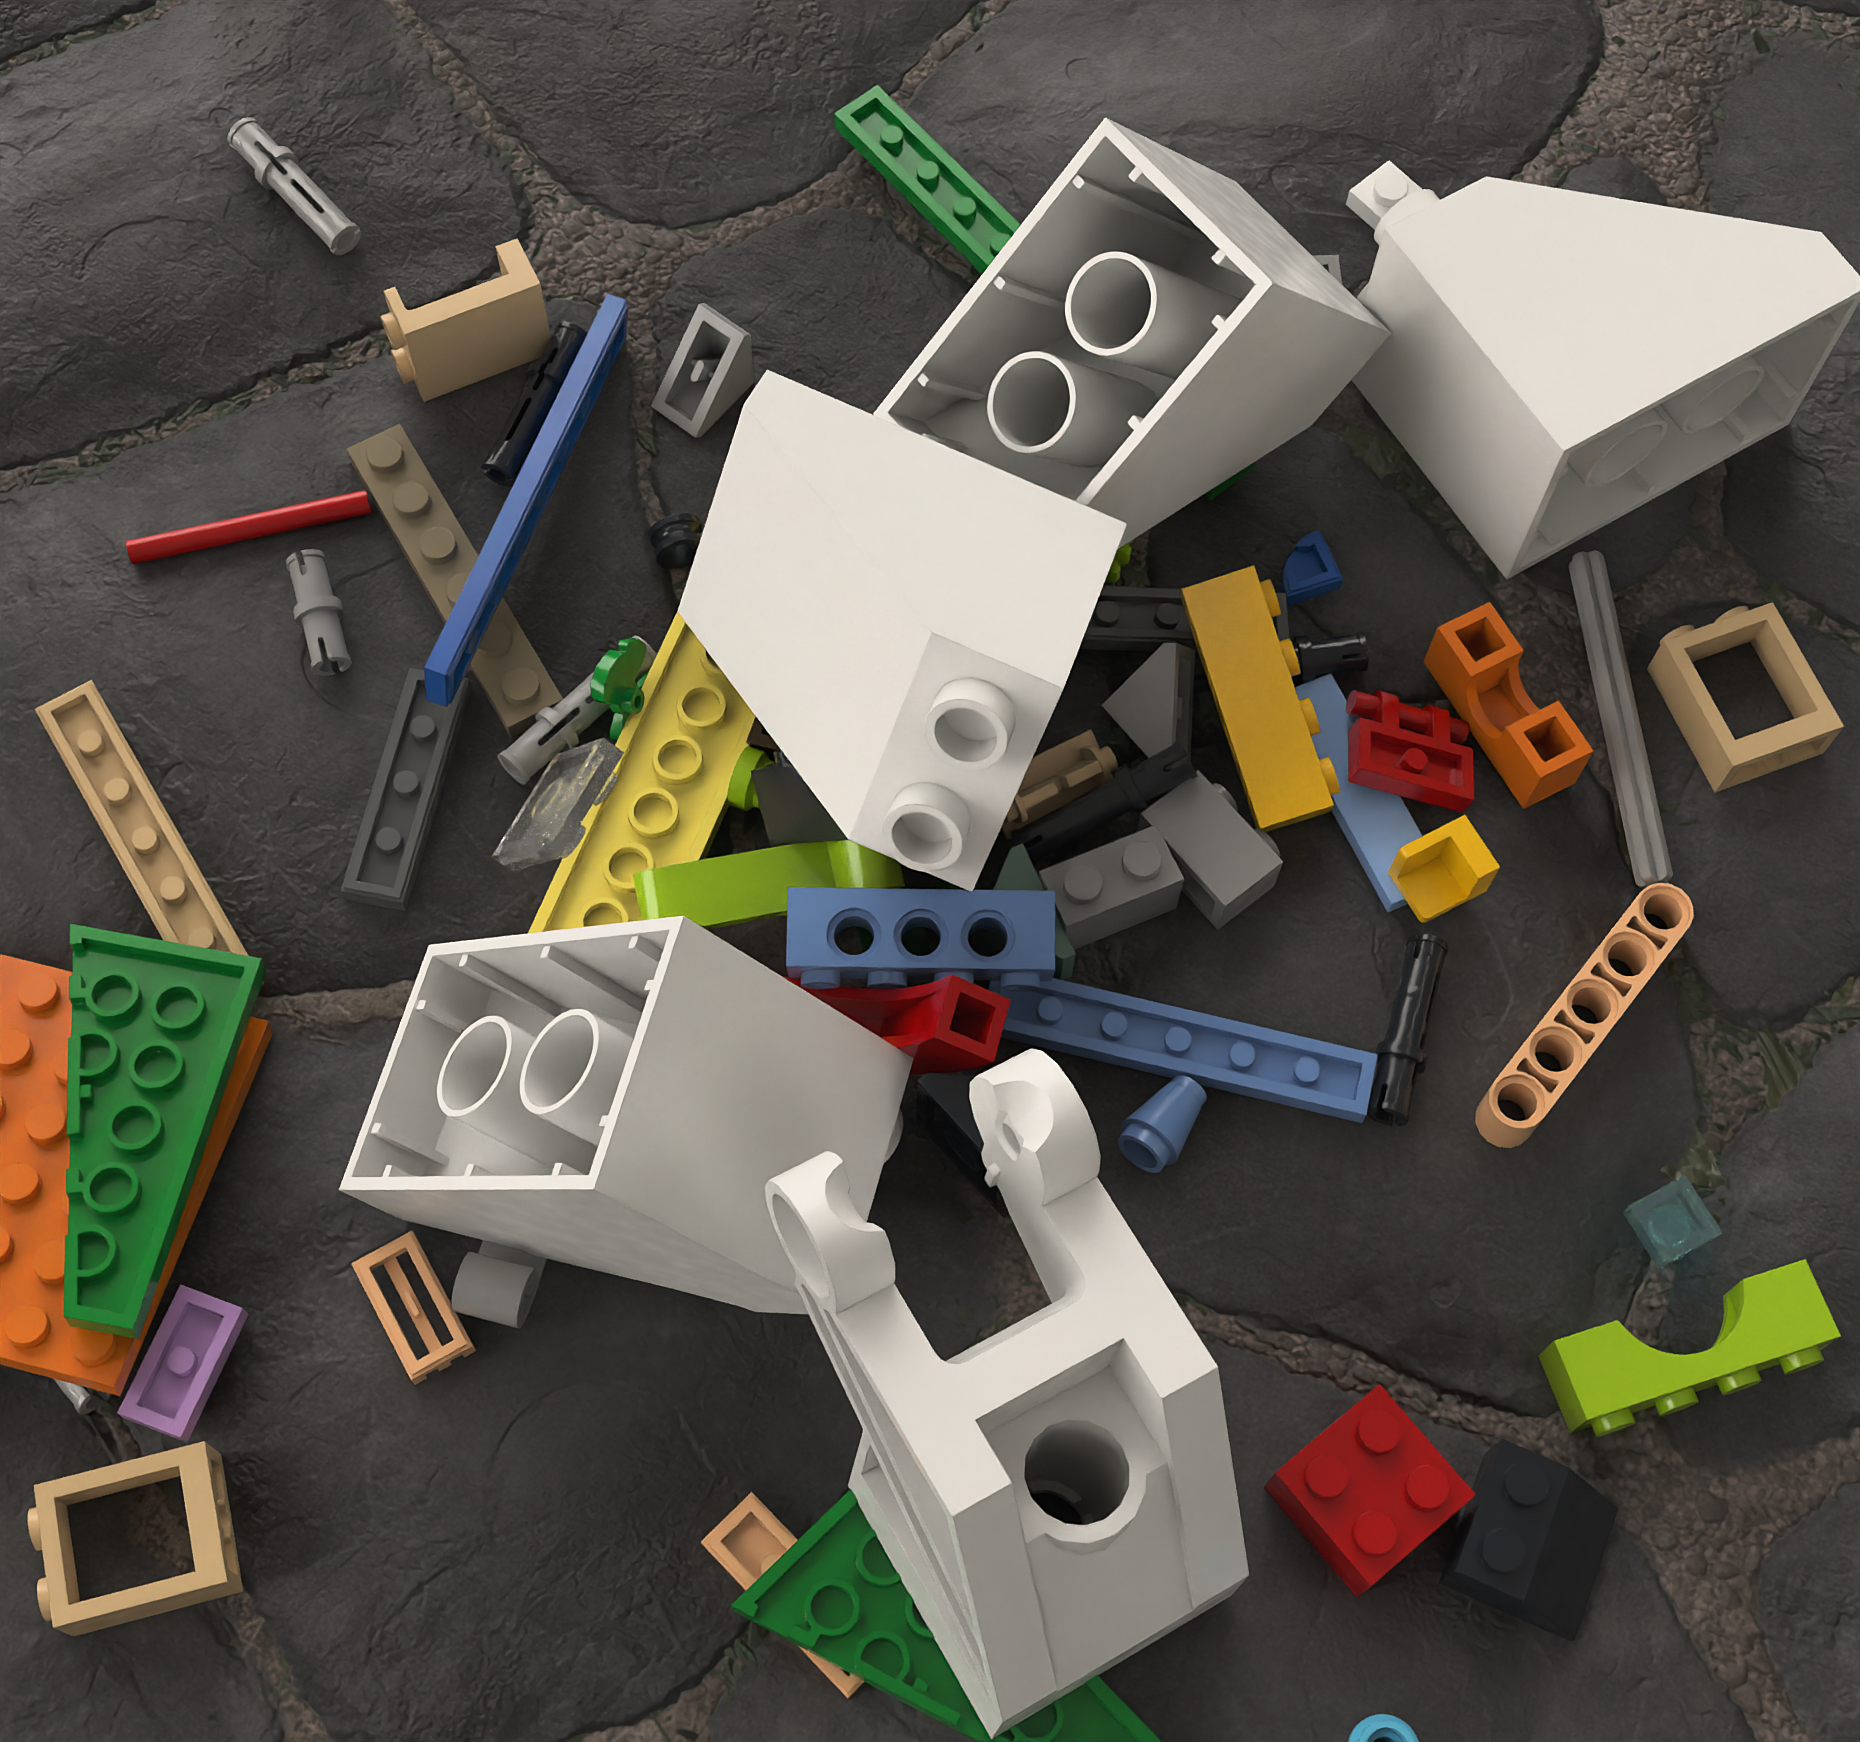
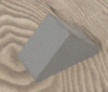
[651,303,754,438]
[1102,643,1195,771]

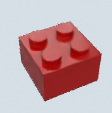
[1264,1384,1476,1598]

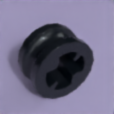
[648,513,702,569]

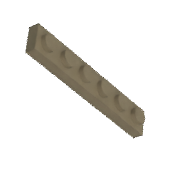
[346,424,563,738]

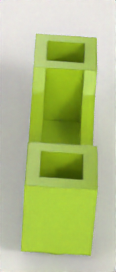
[1539,1259,1841,1437]

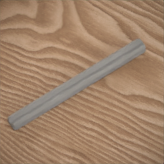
[1569,550,1673,889]

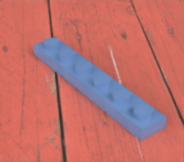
[988,978,1378,1123]

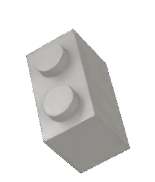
[1137,770,1283,930]
[1039,824,1184,950]

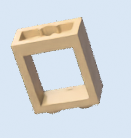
[1647,602,1844,792]
[28,1441,243,1637]

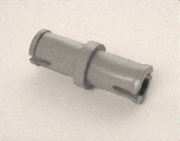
[286,549,352,676]

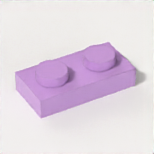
[117,1284,249,1443]

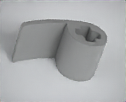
[451,1240,547,1328]

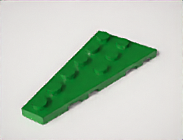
[64,924,266,1339]
[731,1489,1162,1742]

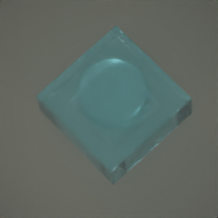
[1623,1176,1723,1270]

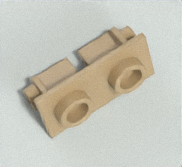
[1001,729,1118,840]

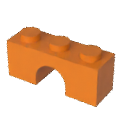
[1423,602,1594,809]

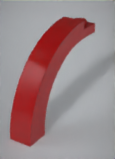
[632,921,1011,1074]

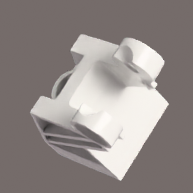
[765,1048,1249,1739]

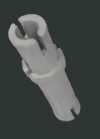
[227,117,361,255]
[497,635,657,785]

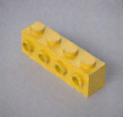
[1181,565,1340,832]

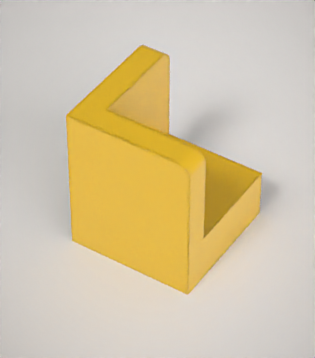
[1388,815,1500,923]

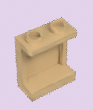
[380,238,551,402]

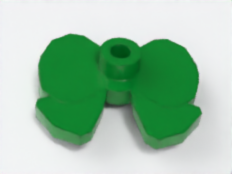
[590,638,649,741]

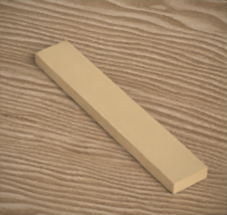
[35,680,264,985]

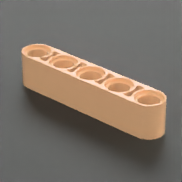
[1475,883,1694,1148]

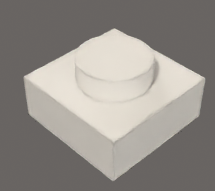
[1346,161,1422,230]

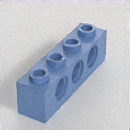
[786,887,1055,992]

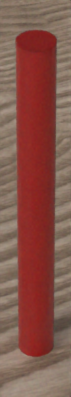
[126,490,372,564]

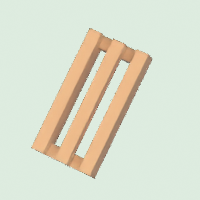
[351,1230,476,1385]

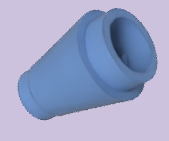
[1118,1075,1207,1173]

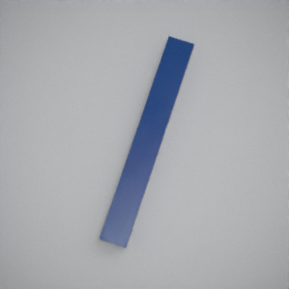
[424,294,628,707]

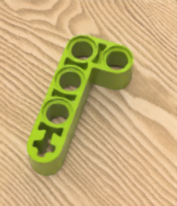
[633,840,905,930]

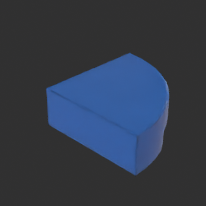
[1280,530,1343,606]

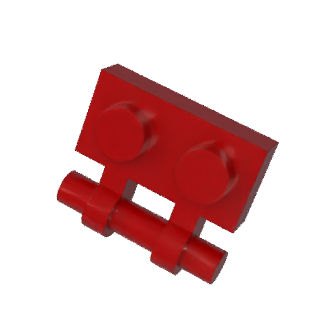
[1346,690,1474,813]

